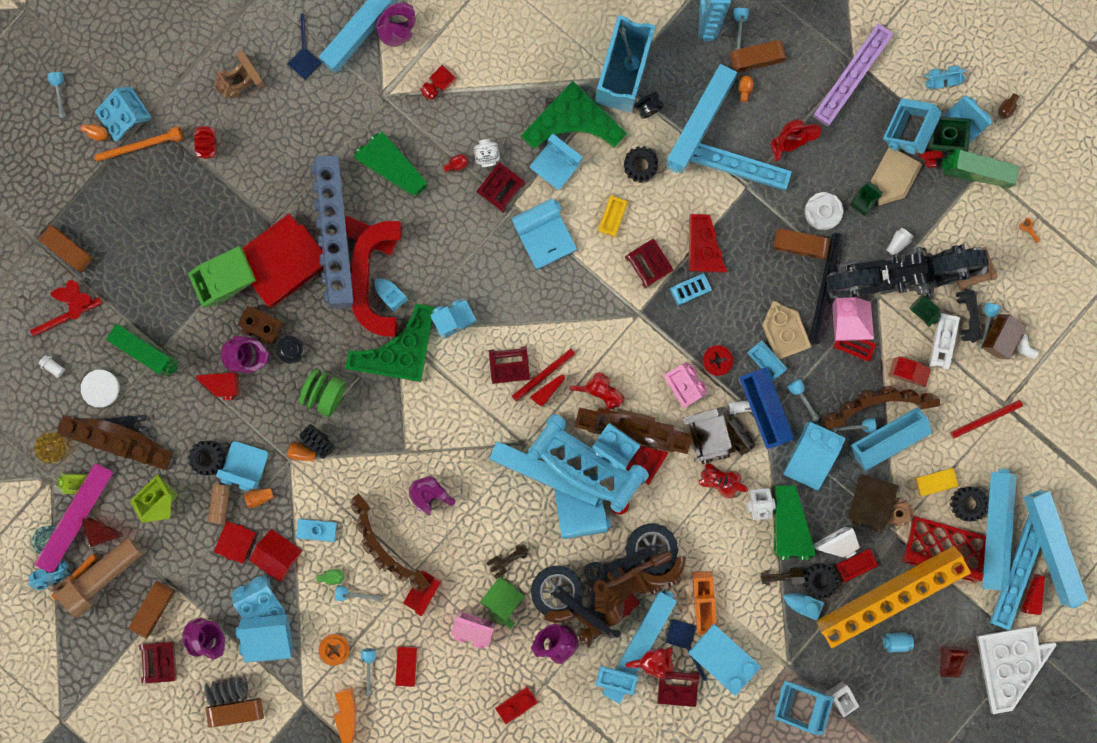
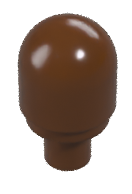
[998,93,1019,119]

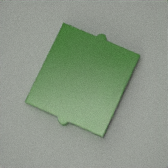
[479,577,525,622]

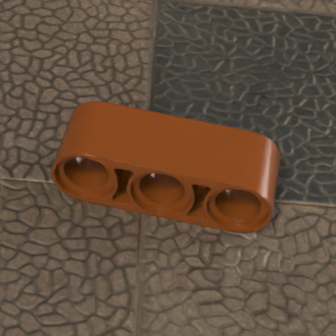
[729,40,787,73]
[38,224,94,273]
[773,229,831,259]
[129,580,175,639]
[205,698,264,728]

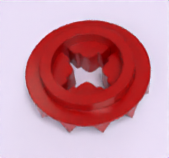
[702,345,733,376]

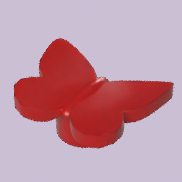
[50,280,92,320]

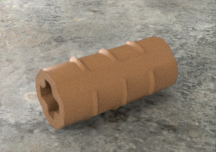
[208,484,230,524]

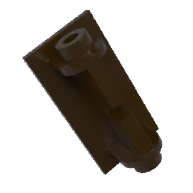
[727,415,755,456]

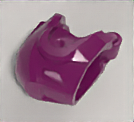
[376,2,416,47]
[220,336,270,374]
[409,475,456,516]
[182,617,225,660]
[531,624,579,664]

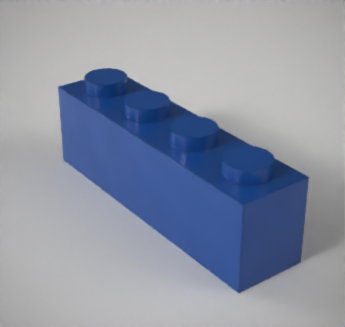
[739,367,794,449]

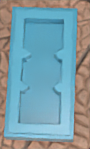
[747,340,787,381]
[296,519,337,542]
[595,665,638,695]

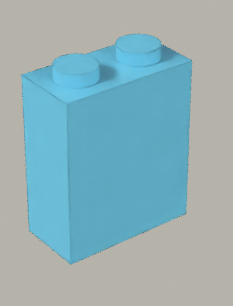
[236,614,293,663]

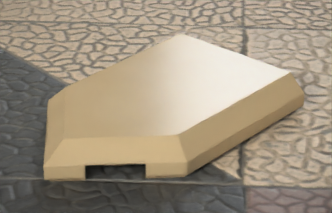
[871,148,922,206]
[762,301,812,360]

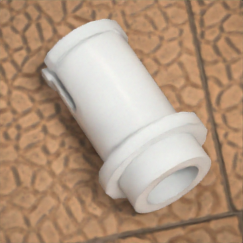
[39,355,65,378]
[727,400,752,416]

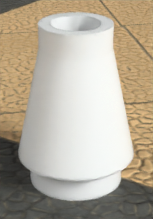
[886,228,914,255]

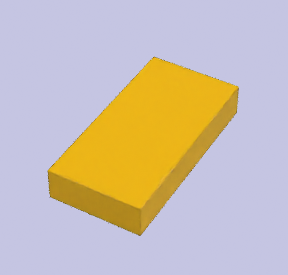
[598,195,628,238]
[915,468,958,497]

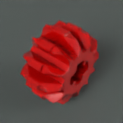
[194,126,217,159]

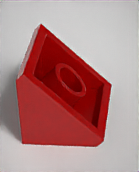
[249,529,303,582]

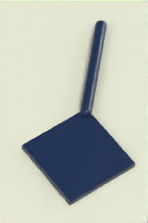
[288,13,321,80]
[666,619,707,681]

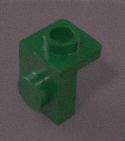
[850,182,883,216]
[909,295,942,327]

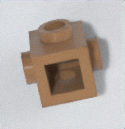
[888,497,914,526]

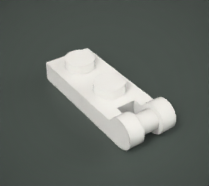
[928,314,960,370]

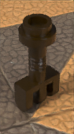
[486,544,529,579]
[761,568,805,586]

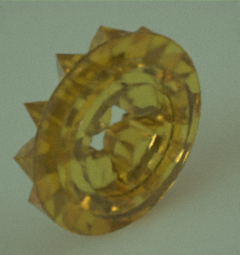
[34,433,66,463]

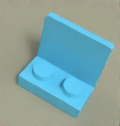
[95,87,152,141]
[943,95,993,143]
[530,134,583,190]
[592,422,641,470]

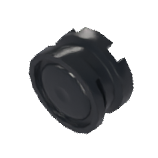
[634,92,664,119]
[276,336,304,364]

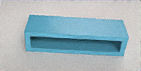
[851,407,932,471]

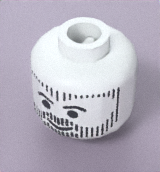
[474,139,500,167]

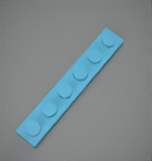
[690,143,792,191]
[989,514,1040,630]

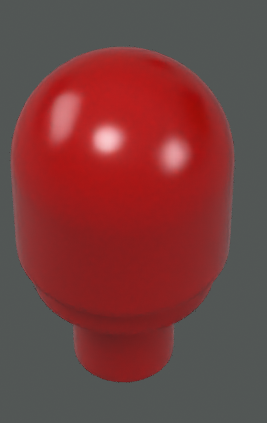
[442,154,468,173]

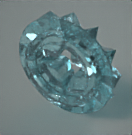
[32,526,55,555]

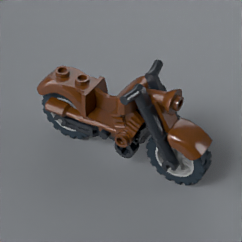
[531,523,686,648]

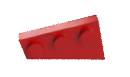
[689,214,727,273]
[625,446,669,485]

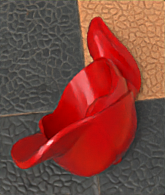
[771,119,821,162]

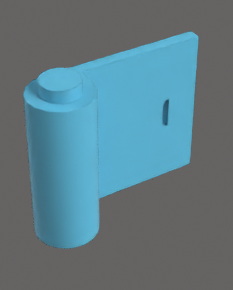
[511,198,577,270]
[554,475,611,540]

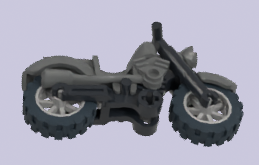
[827,244,989,300]

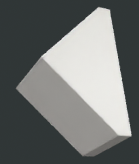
[826,681,859,718]

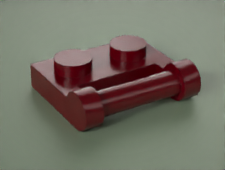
[476,162,526,213]
[625,238,674,289]
[489,346,530,384]
[139,641,177,684]
[657,671,699,707]

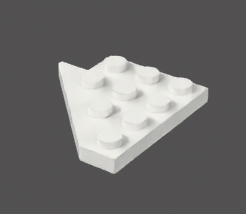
[976,626,1056,714]

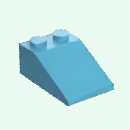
[783,422,846,491]
[688,623,761,696]

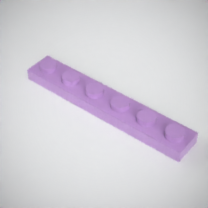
[813,23,893,127]

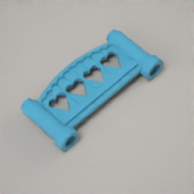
[528,414,649,512]

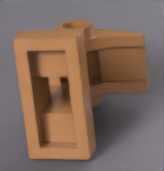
[214,50,266,99]

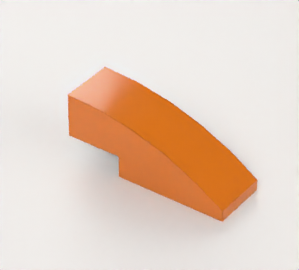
[692,571,716,635]
[333,687,357,743]

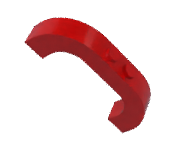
[349,221,403,337]

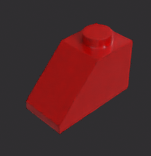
[888,356,931,387]
[196,372,240,401]

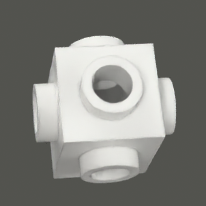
[747,488,776,520]

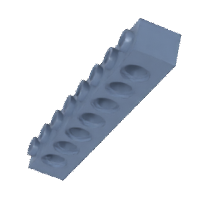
[311,156,353,309]

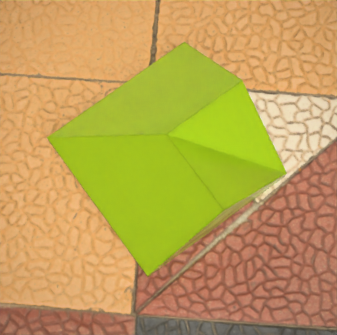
[130,474,178,523]

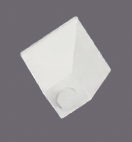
[813,527,860,558]

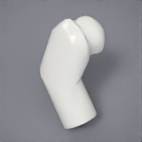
[1016,333,1039,359]

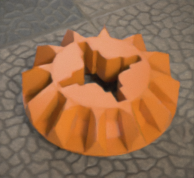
[318,634,350,666]

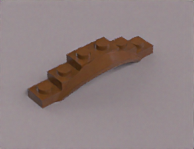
[821,386,941,429]
[574,407,692,454]
[57,415,173,470]
[350,493,430,593]

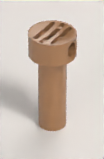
[53,537,143,618]

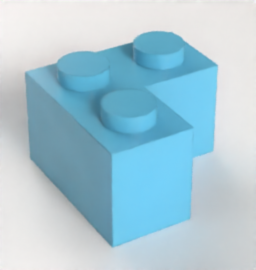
[430,299,477,339]

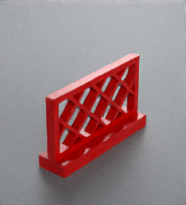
[901,516,986,583]

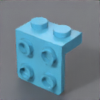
[216,441,269,491]
[231,574,285,619]

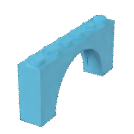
[698,0,731,41]

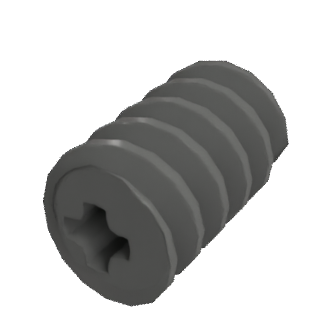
[204,675,248,707]

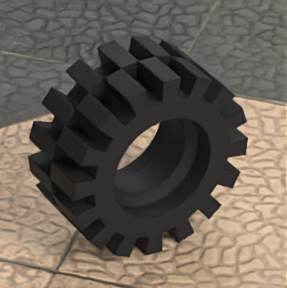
[624,146,658,183]
[299,424,335,459]
[188,441,226,475]
[950,487,989,522]
[802,563,839,599]

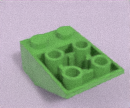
[188,246,256,308]

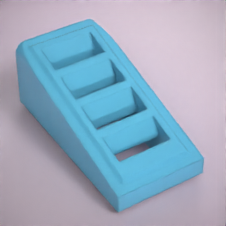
[669,273,712,306]

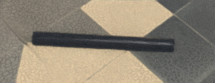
[809,233,843,344]

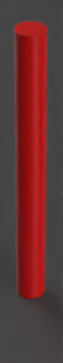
[30,297,103,337]
[512,348,575,402]
[950,400,1023,439]

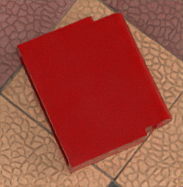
[242,213,324,309]

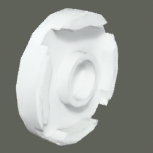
[805,192,844,231]
[81,370,120,408]

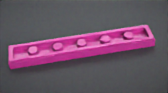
[34,463,113,573]

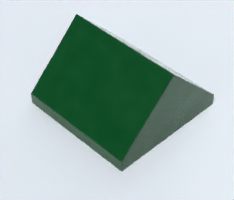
[928,116,971,152]

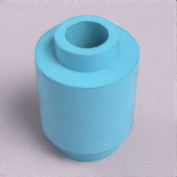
[883,632,914,653]

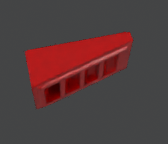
[530,374,565,407]
[1021,574,1045,615]

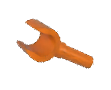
[1019,218,1041,243]

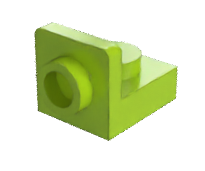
[57,472,88,494]

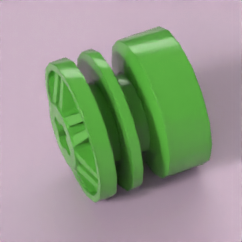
[299,368,346,418]

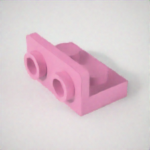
[664,362,707,408]

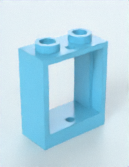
[883,98,942,154]
[774,681,834,735]

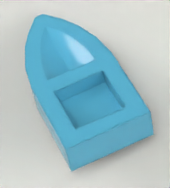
[375,278,408,312]
[783,593,824,621]

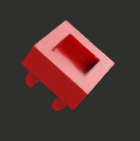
[918,148,942,168]

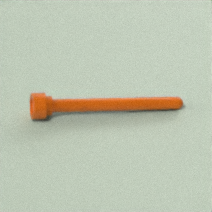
[94,126,184,161]

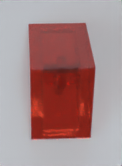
[82,517,123,547]
[940,646,969,678]

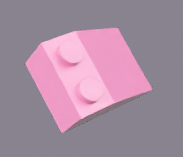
[451,611,496,649]

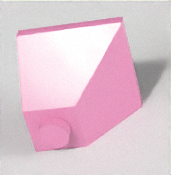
[832,297,874,341]

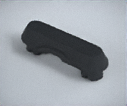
[956,288,981,343]

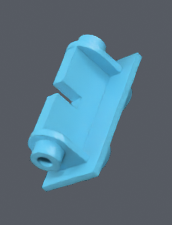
[923,65,966,90]
[27,561,72,590]

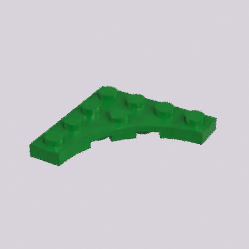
[520,81,627,150]
[345,303,435,382]

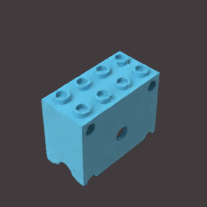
[595,15,656,113]

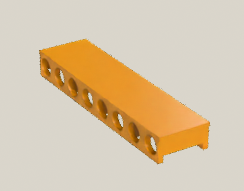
[817,546,971,648]

